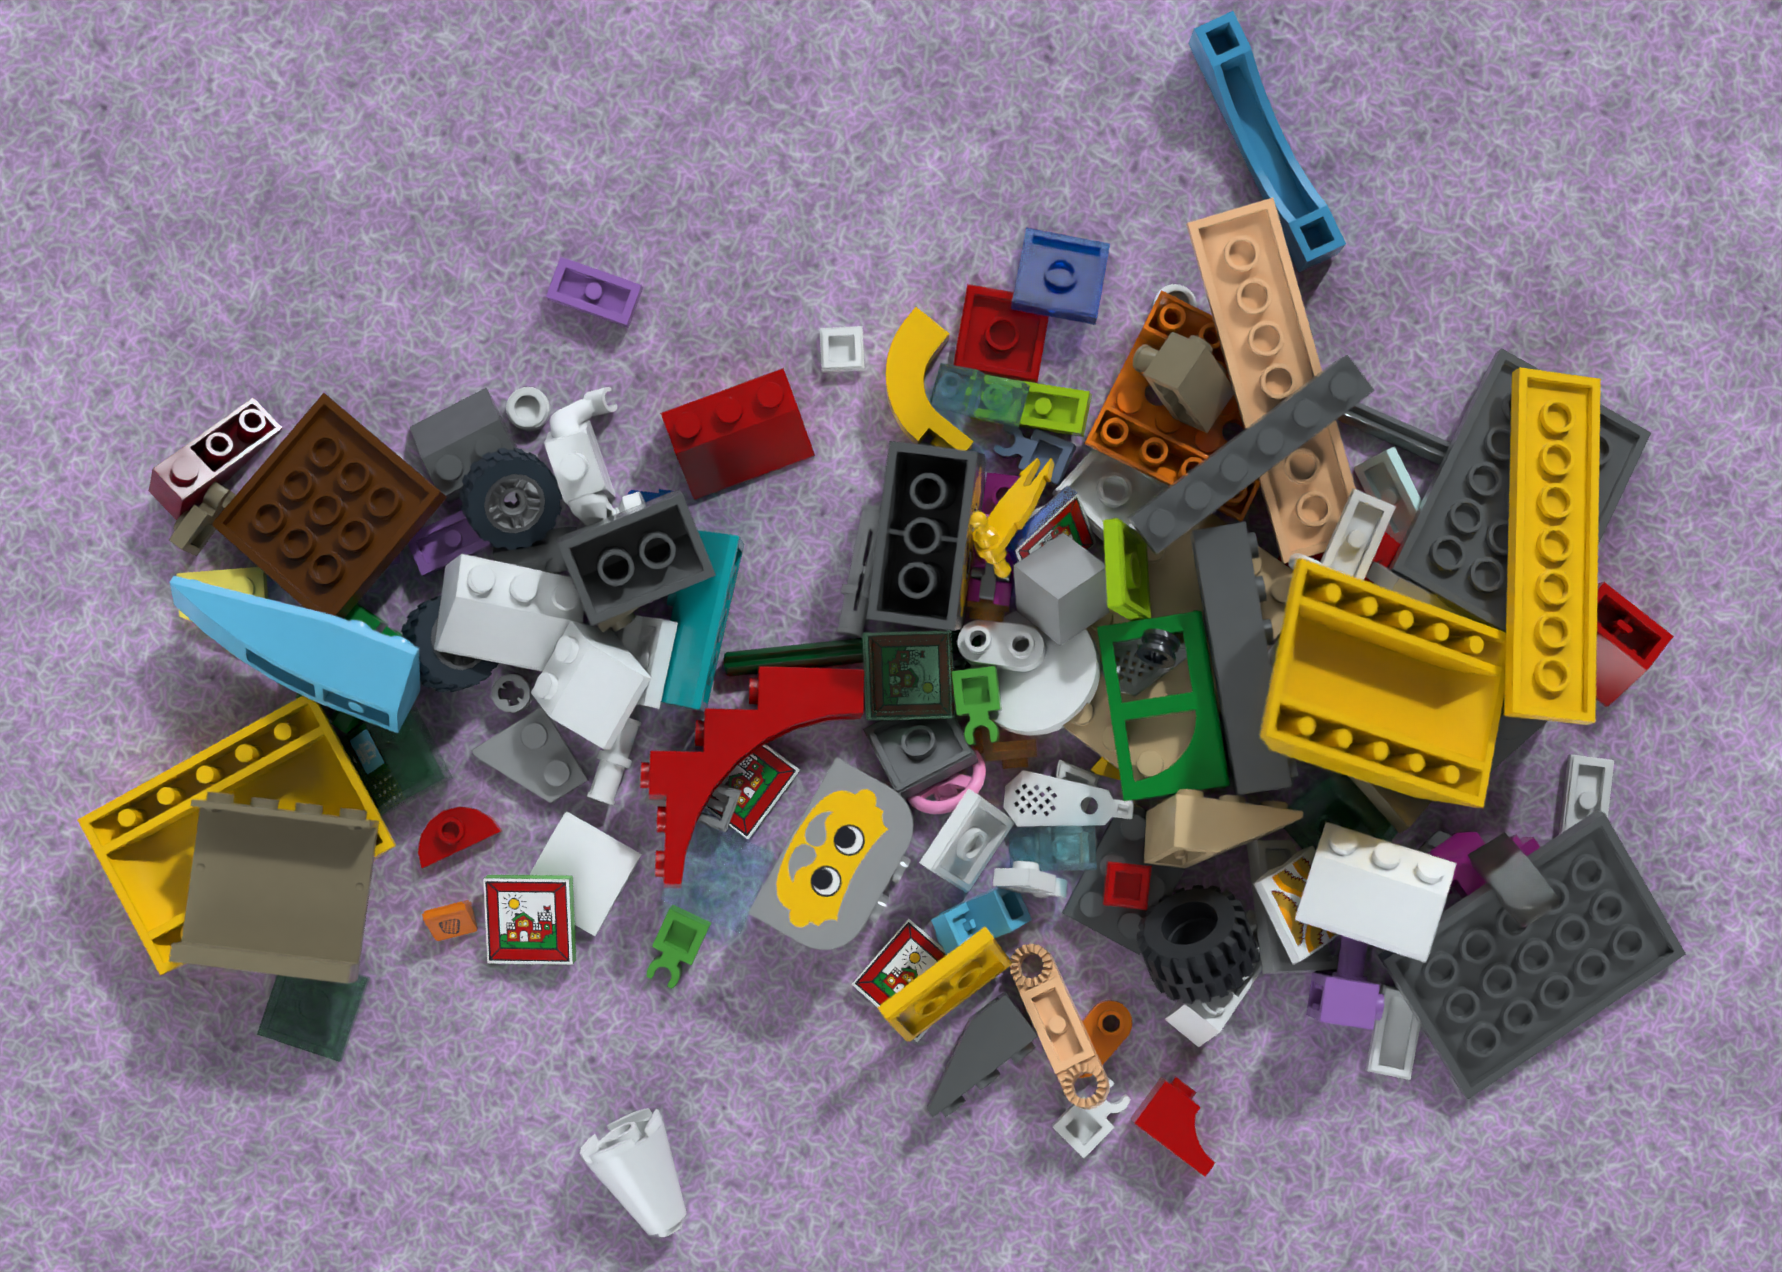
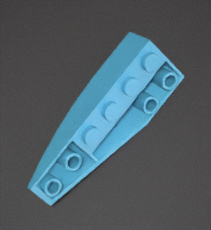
[170,576,420,733]

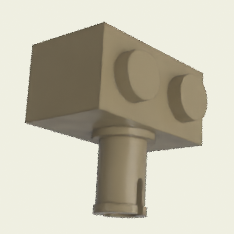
[1133,332,1234,433]

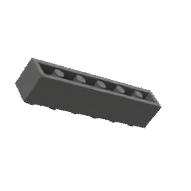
[1127,354,1375,554]
[1190,522,1298,796]

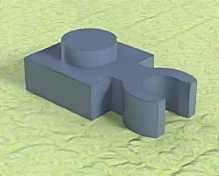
[994,424,1077,486]

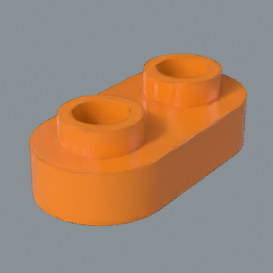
[1079,1000,1132,1078]

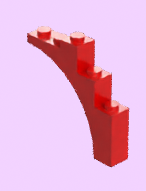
[640,666,864,888]

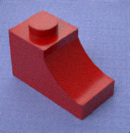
[1130,1076,1215,1177]

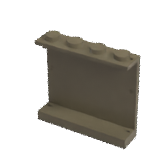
[169,792,379,984]

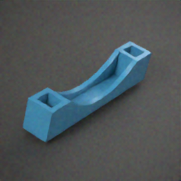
[1188,11,1346,272]

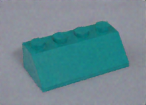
[661,530,745,712]

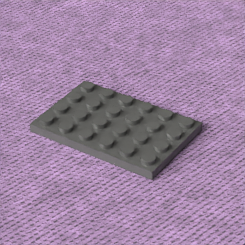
[1388,348,1651,632]
[1378,809,1686,1099]

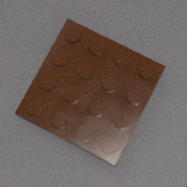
[211,393,447,619]

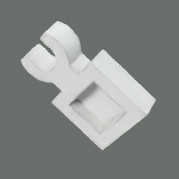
[993,861,1068,898]
[1052,1078,1131,1158]

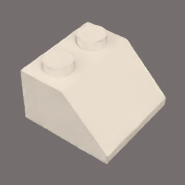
[531,621,651,750]

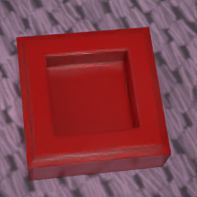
[1102,861,1152,910]

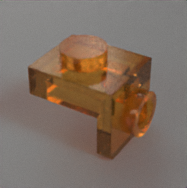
[973,727,1037,769]

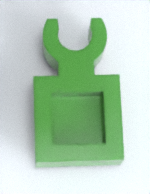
[951,666,1002,746]
[647,904,711,989]

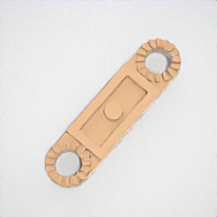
[1010,943,1110,1109]

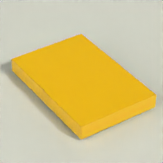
[877,926,1012,1042]

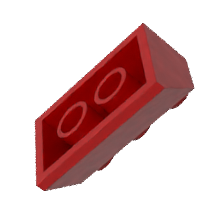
[661,368,815,500]

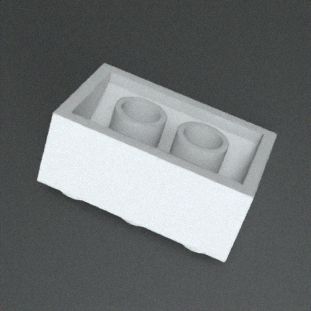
[434,554,584,672]
[1295,822,1457,963]

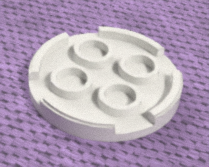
[971,611,1101,736]

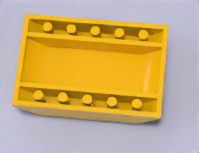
[1260,558,1506,808]
[77,696,397,976]

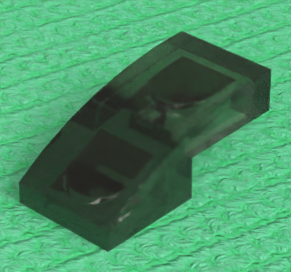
[1468,832,1561,928]

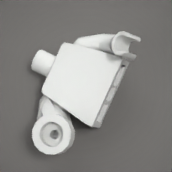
[544,387,645,526]

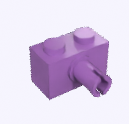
[1306,935,1384,1030]

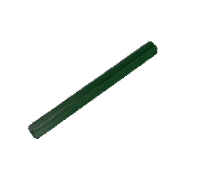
[723,627,981,677]

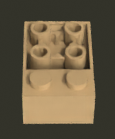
[1144,789,1303,868]

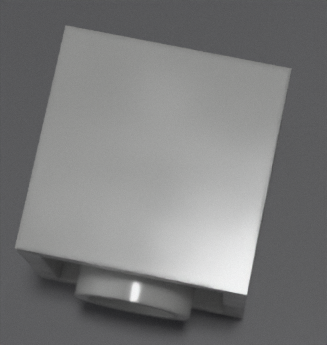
[1013,533,1109,646]

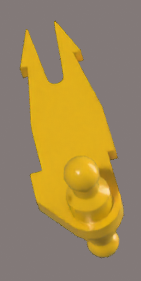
[970,458,1055,578]

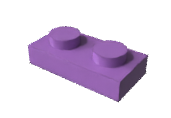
[546,256,643,328]
[408,510,492,577]

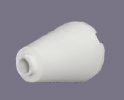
[580,1108,687,1237]

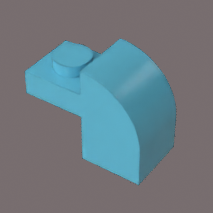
[931,887,1032,955]

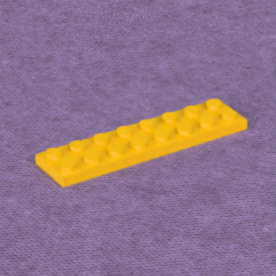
[1504,367,1601,725]

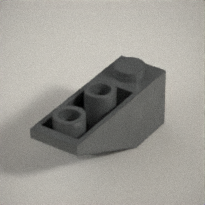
[927,991,1038,1117]

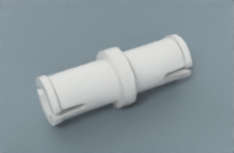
[587,718,642,805]

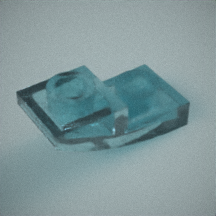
[930,363,1030,427]
[1009,825,1097,871]

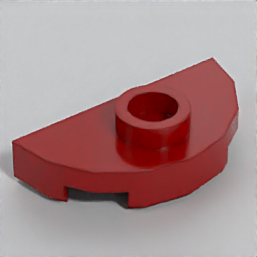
[418,806,502,869]

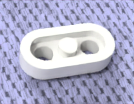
[957,620,1046,672]

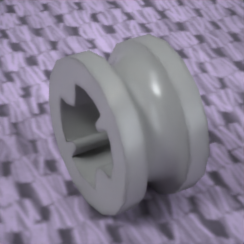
[492,674,533,713]

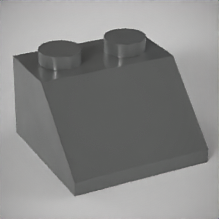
[410,388,518,503]

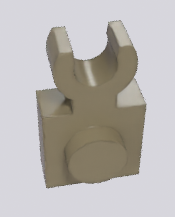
[169,481,236,556]

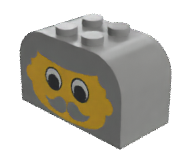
[748,757,913,950]

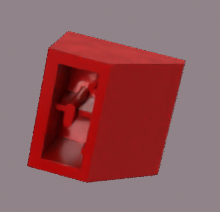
[1596,582,1674,707]

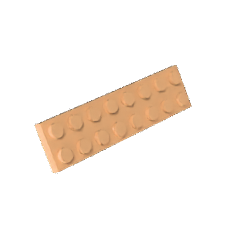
[1186,198,1355,563]

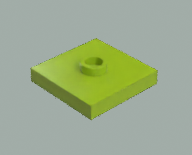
[1103,518,1151,621]

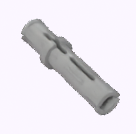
[836,505,881,638]

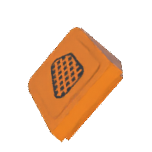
[422,900,478,941]

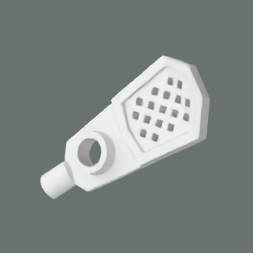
[1003,770,1134,827]

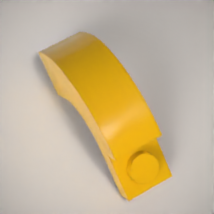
[886,307,974,451]

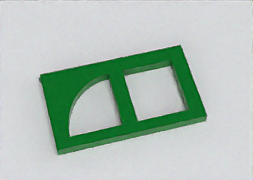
[1097,610,1230,802]

